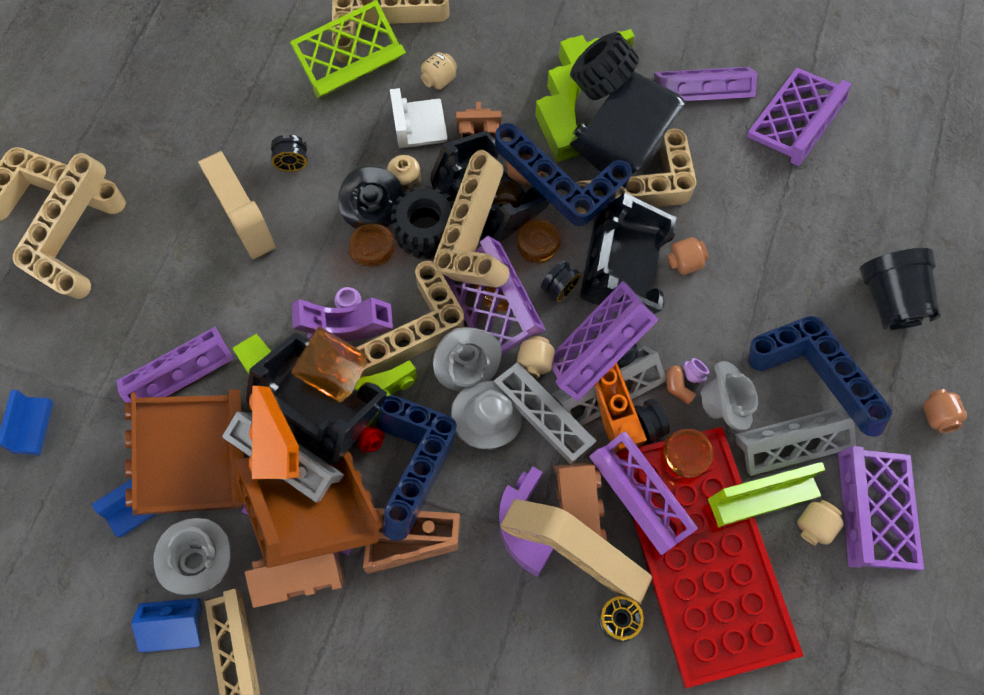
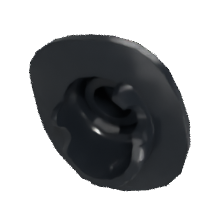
[338,166,403,232]

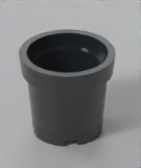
[859,248,941,330]

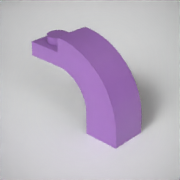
[292,297,393,342]
[499,466,553,577]

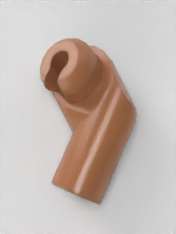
[666,365,696,405]

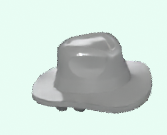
[433,327,502,392]
[700,361,758,430]
[451,381,522,450]
[153,518,231,595]

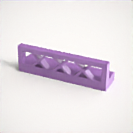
[654,67,757,101]
[116,326,234,402]
[589,431,698,555]

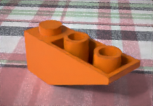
[594,363,647,453]
[249,386,299,479]

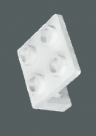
[390,88,448,149]

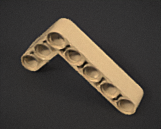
[332,0,450,63]
[575,128,696,214]
[0,147,126,221]
[433,150,510,287]
[198,151,276,260]
[13,153,106,299]
[339,261,464,378]
[500,499,652,605]

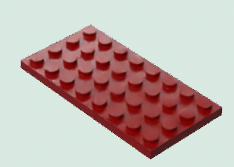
[616,427,804,689]

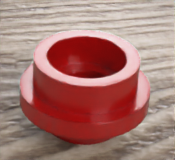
[357,426,385,453]

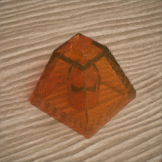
[291,326,367,402]

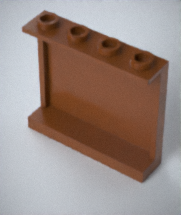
[125,390,245,515]
[237,452,383,568]

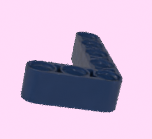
[495,123,632,226]
[748,316,892,437]
[377,395,457,541]

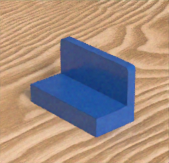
[0,390,53,455]
[92,479,156,538]
[131,598,202,652]

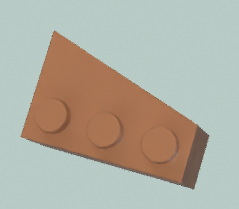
[553,462,607,541]
[363,508,461,574]
[245,552,346,608]

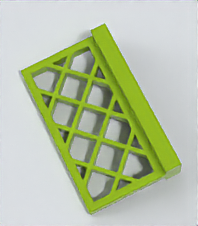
[290,0,406,99]

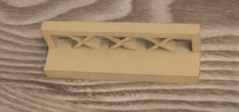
[205,589,260,695]

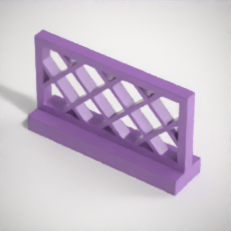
[747,68,852,166]
[443,236,546,355]
[552,281,659,402]
[838,446,924,571]

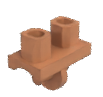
[456,101,501,139]

